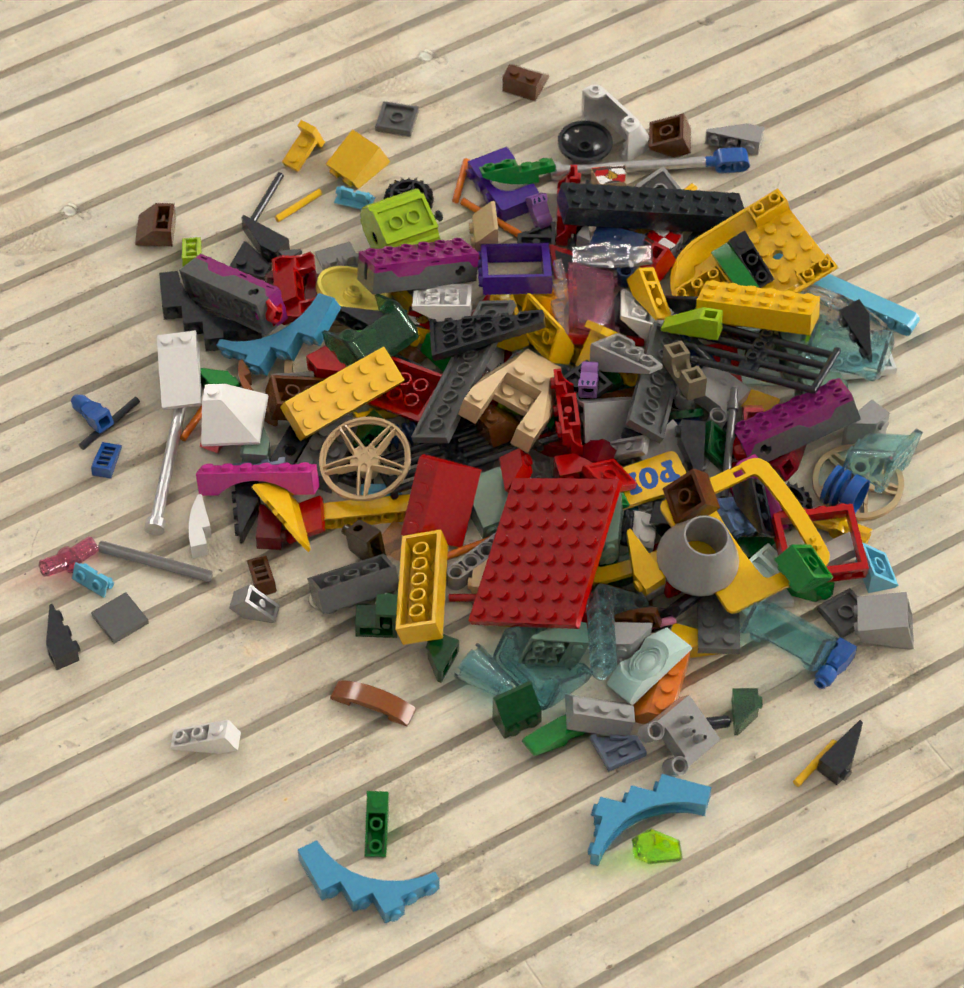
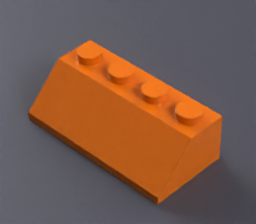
[632,651,691,724]

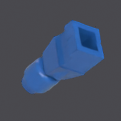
[71,394,114,434]
[814,637,857,689]

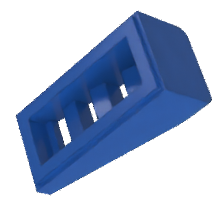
[91,442,122,479]

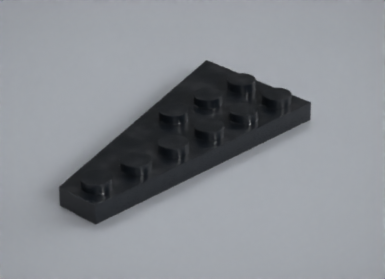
[429,310,546,361]

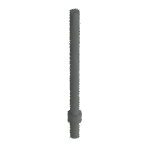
[720,387,739,498]

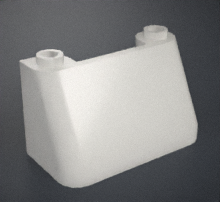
[581,85,649,161]

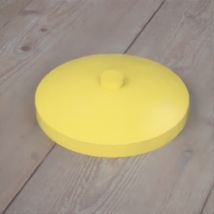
[316,266,392,313]

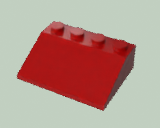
[367,355,443,423]
[401,454,482,547]

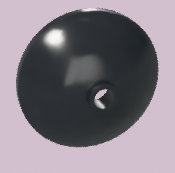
[558,120,613,163]

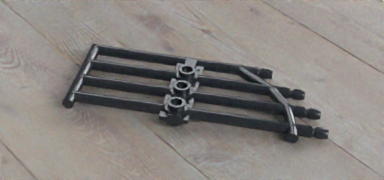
[673,313,841,395]
[379,425,560,500]

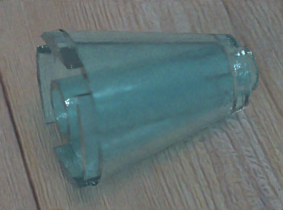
[454,643,514,696]

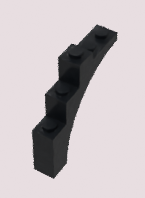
[159,271,262,351]

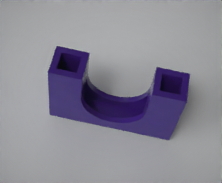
[466,146,540,222]

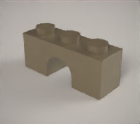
[662,340,707,401]

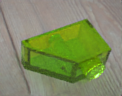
[632,828,683,864]

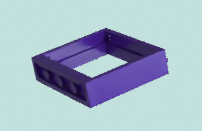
[477,243,552,295]

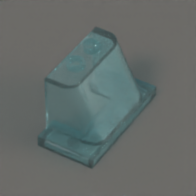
[843,428,923,494]

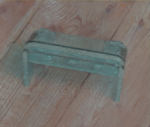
[740,601,838,672]

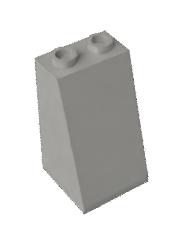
[577,396,638,443]

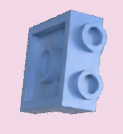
[717,497,757,539]

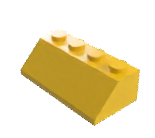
[522,293,574,364]

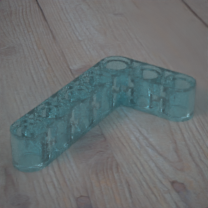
[586,584,649,680]

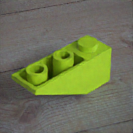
[661,307,723,340]

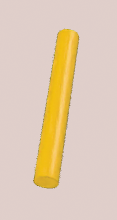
[275,189,322,222]
[793,739,837,787]

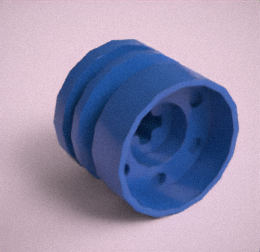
[820,465,870,514]

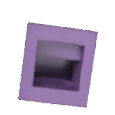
[525,193,553,229]
[578,361,599,398]

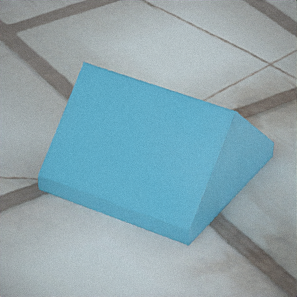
[855,542,899,593]

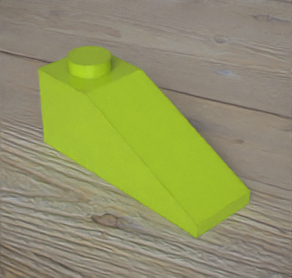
[182,237,202,267]

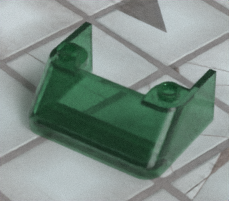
[322,294,419,366]

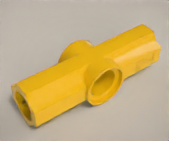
[812,517,872,544]

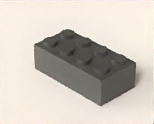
[296,415,358,494]
[307,554,399,614]

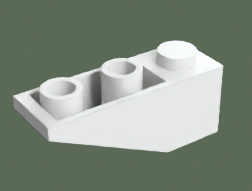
[170,720,241,754]

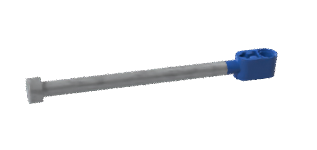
[551,147,750,180]
[144,407,186,535]

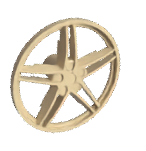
[319,417,411,501]
[812,444,904,521]

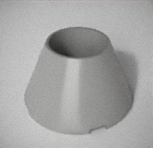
[657,515,739,596]

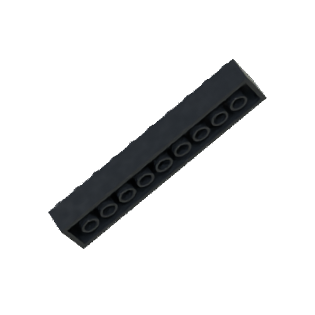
[556,182,744,233]

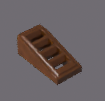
[247,555,277,595]

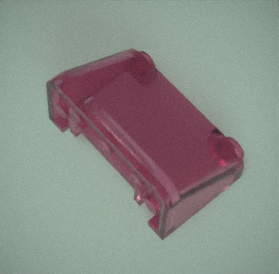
[567,262,619,335]

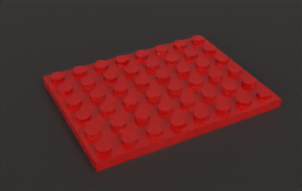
[468,478,622,629]

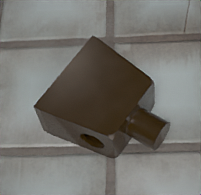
[341,520,386,560]

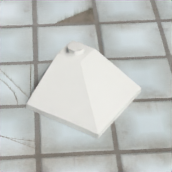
[412,284,472,322]
[620,289,674,342]
[201,384,269,447]

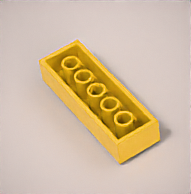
[697,280,820,335]
[280,347,404,441]
[395,530,448,645]

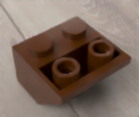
[135,203,176,247]

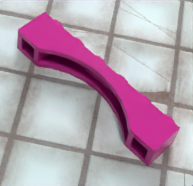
[196,462,320,496]

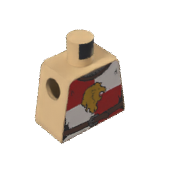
[591,164,626,186]

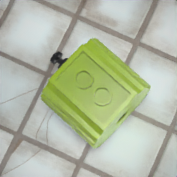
[360,189,443,249]

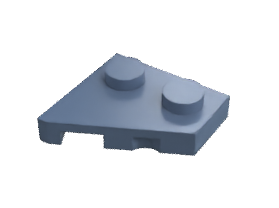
[590,734,647,772]

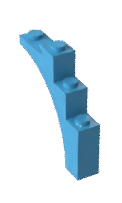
[216,293,341,376]
[588,774,712,866]
[297,840,439,924]

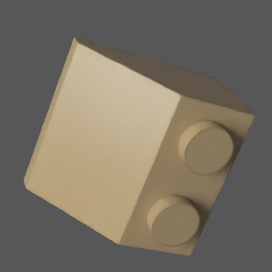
[469,201,498,251]

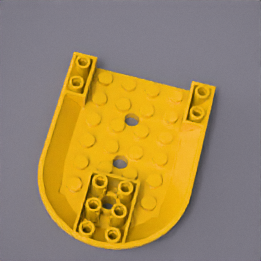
[670,188,838,327]

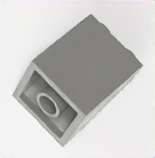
[854,592,914,649]

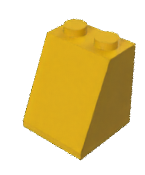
[326,129,391,189]

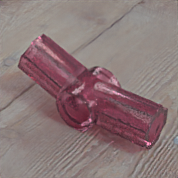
[38,536,99,577]

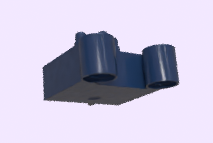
[580,227,645,288]

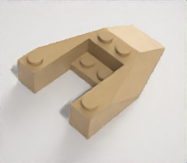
[458,349,561,453]

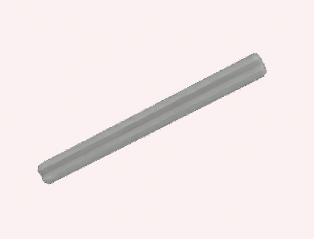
[98,540,213,582]

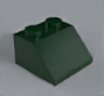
[492,681,542,739]

